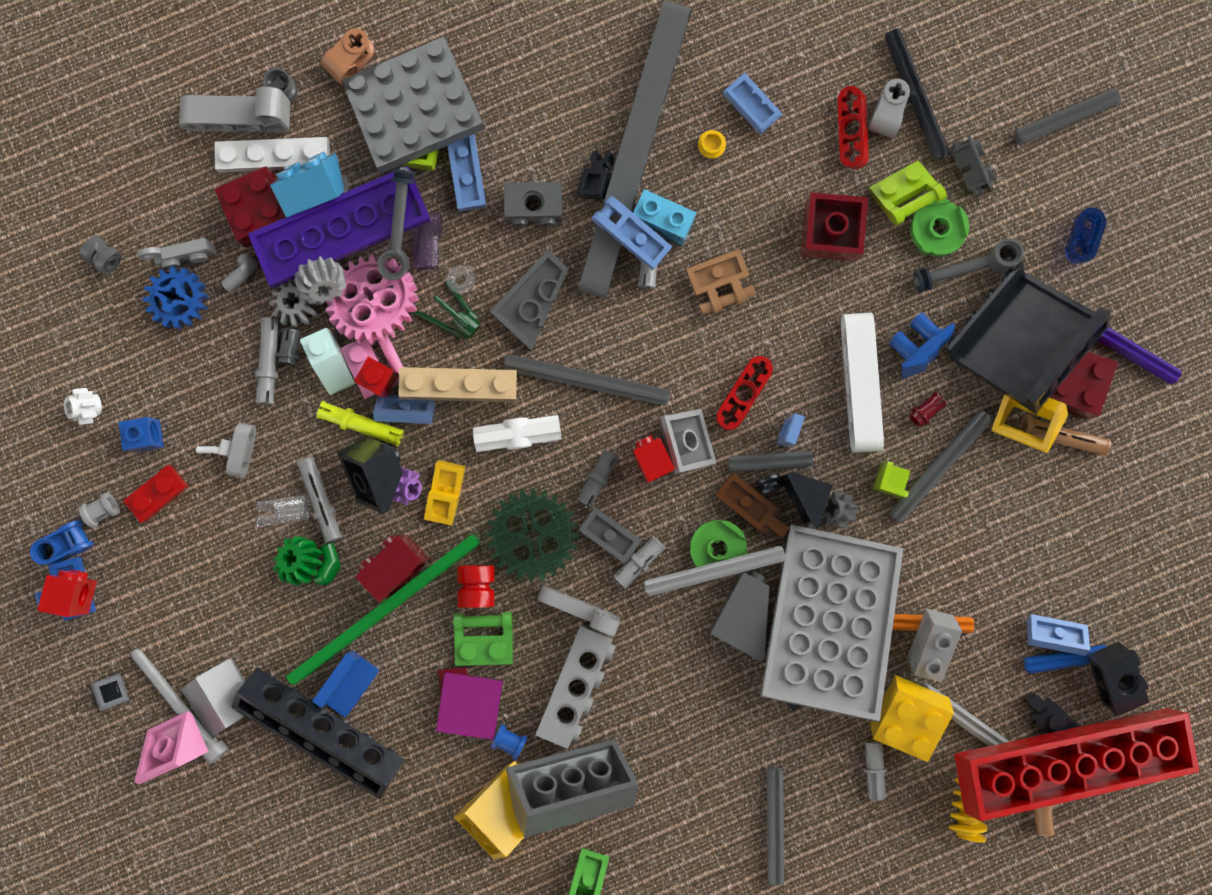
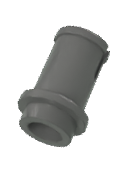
[276,328,301,366]

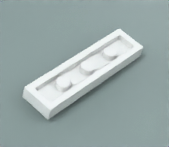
[215,137,330,173]

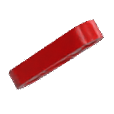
[837,86,869,170]
[716,356,773,431]

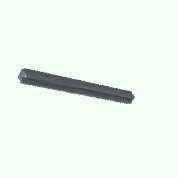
[503,354,670,406]

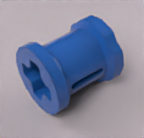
[490,724,528,761]

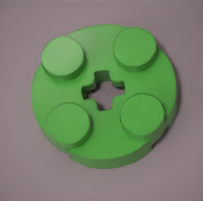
[910,199,969,257]
[689,520,747,567]

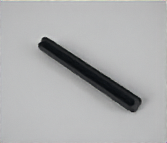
[885,28,950,161]

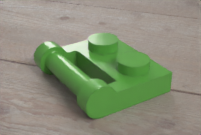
[453,612,514,666]

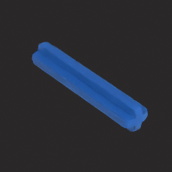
[1023,645,1107,674]

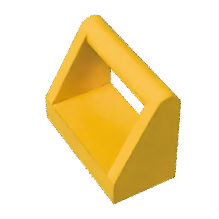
[992,395,1068,453]

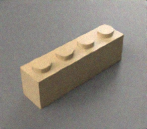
[399,367,517,402]

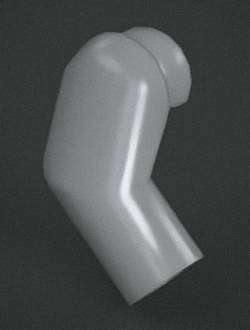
[221,253,257,292]

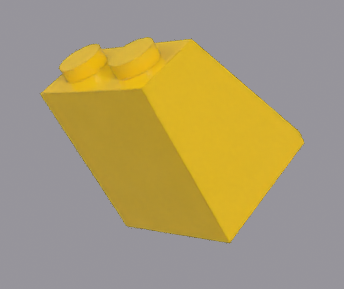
[454,761,524,859]

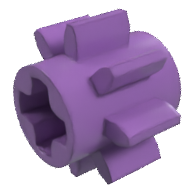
[392,467,422,505]

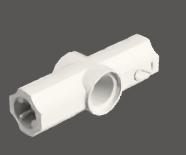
[473,415,562,452]

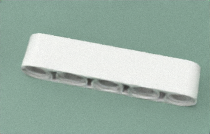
[841,312,884,453]

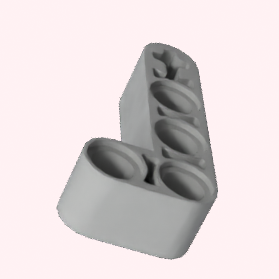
[179,87,290,133]

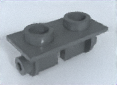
[952,134,996,197]

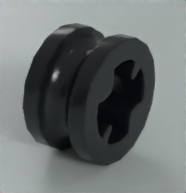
[755,473,784,495]

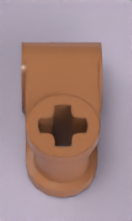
[320,28,375,86]

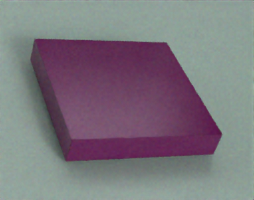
[436,672,503,740]

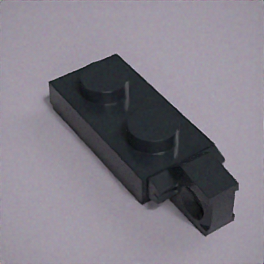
[1023,692,1080,734]

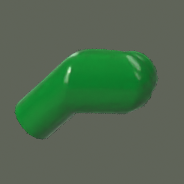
[313,542,341,585]

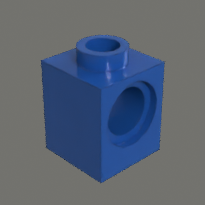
[118,417,164,452]

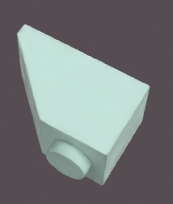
[300,328,357,395]

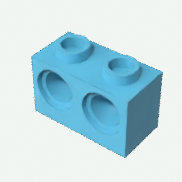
[633,189,697,246]

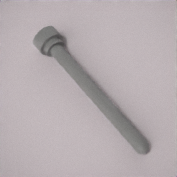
[131,649,229,764]

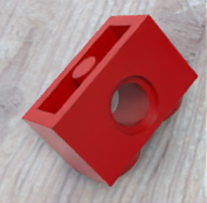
[632,436,675,484]
[37,570,97,617]

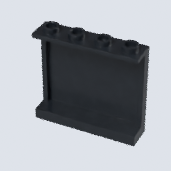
[947,261,1111,414]

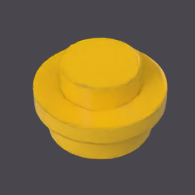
[698,130,726,159]

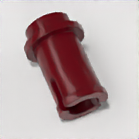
[909,392,947,428]

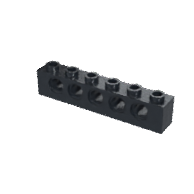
[232,668,405,799]

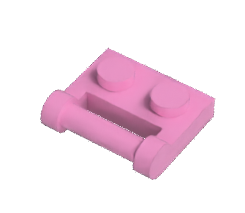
[340,334,403,400]

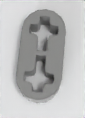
[226,423,256,478]

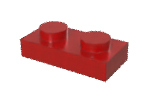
[123,465,189,523]

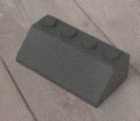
[506,739,639,838]

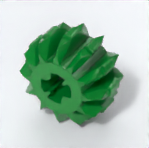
[272,536,323,586]

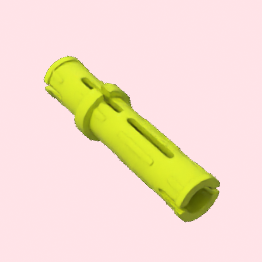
[316,401,404,447]

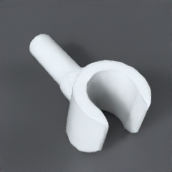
[196,439,232,457]

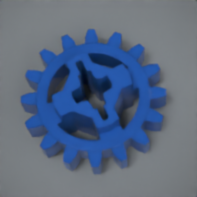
[143,266,209,330]

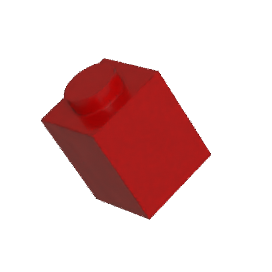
[353,356,399,399]

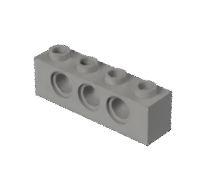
[536,624,616,749]

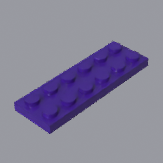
[248,166,431,288]

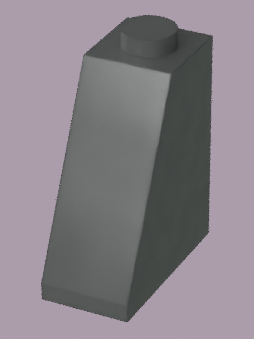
[708,570,769,662]

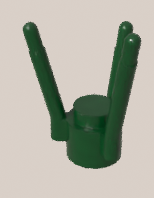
[411,280,481,341]

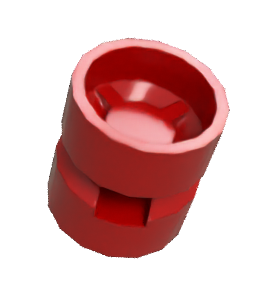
[457,565,495,608]

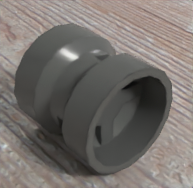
[262,68,298,104]
[79,235,122,275]

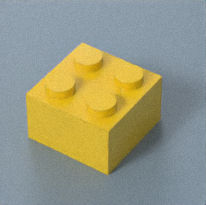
[870,675,954,762]

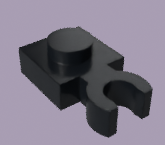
[576,150,614,200]

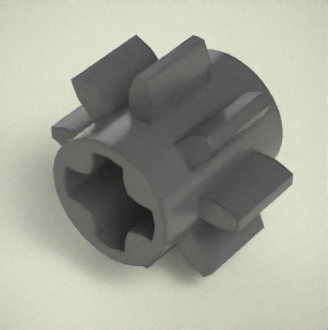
[823,491,859,528]

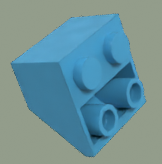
[270,152,344,218]

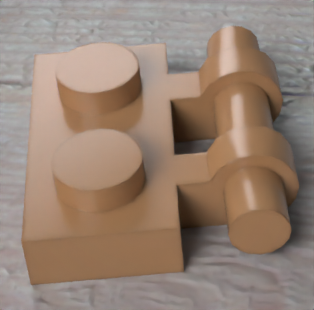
[686,249,756,315]

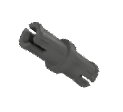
[575,450,619,508]

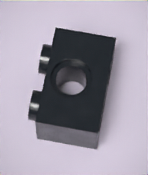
[1087,642,1149,717]

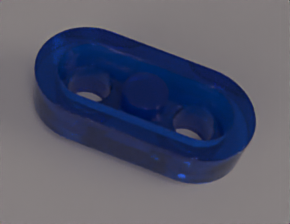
[1065,207,1107,264]

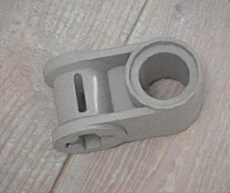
[868,78,910,139]

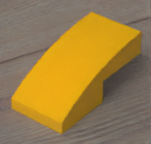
[424,460,466,526]

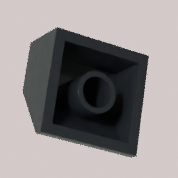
[337,437,403,514]

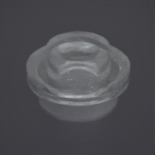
[446,265,475,294]

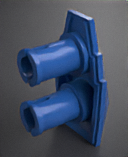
[889,313,955,379]

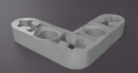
[537,586,620,636]

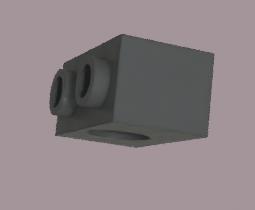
[504,182,563,228]

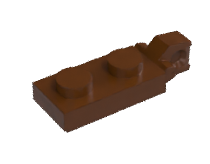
[714,472,789,538]

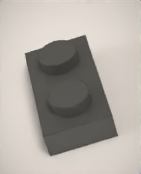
[579,507,642,564]

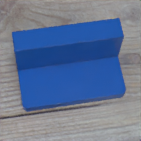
[312,650,379,717]

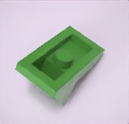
[568,848,609,895]

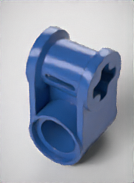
[30,519,94,565]

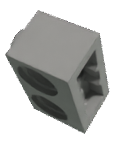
[907,608,962,682]

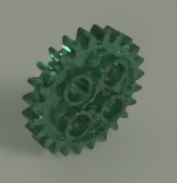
[486,488,579,582]

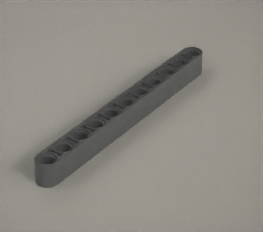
[579,0,692,299]

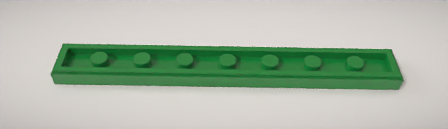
[286,534,481,685]

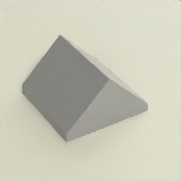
[659,409,716,475]
[181,658,246,738]

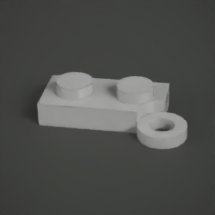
[137,238,216,270]

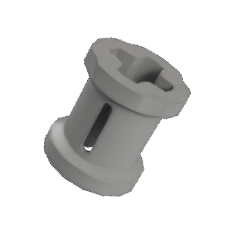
[79,492,120,528]

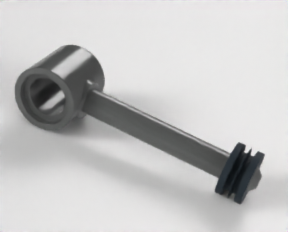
[377,167,415,280]
[913,238,1024,293]

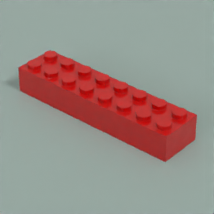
[954,708,1200,821]

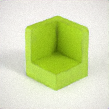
[872,461,910,498]

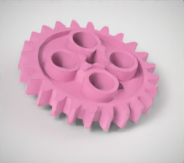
[325,254,419,345]

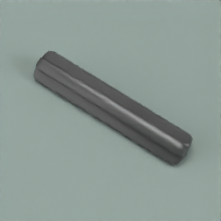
[728,451,813,472]

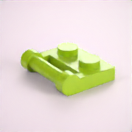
[869,160,947,225]

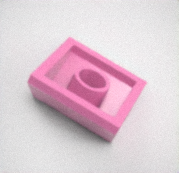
[134,711,209,784]

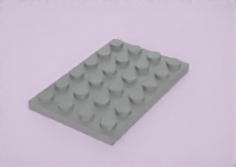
[760,524,903,722]

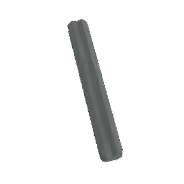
[1013,88,1121,145]
[767,767,784,886]

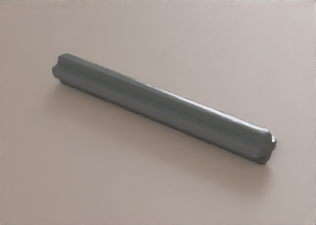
[889,410,992,523]

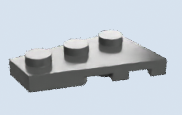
[490,250,569,351]

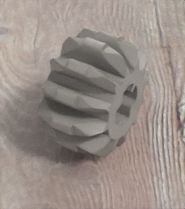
[295,256,346,305]
[269,279,320,328]

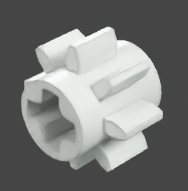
[64,388,102,425]

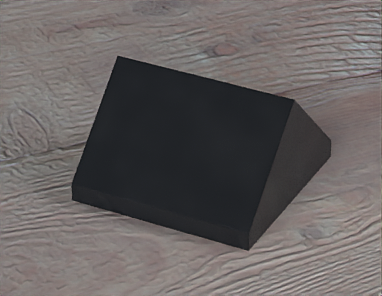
[779,472,832,528]

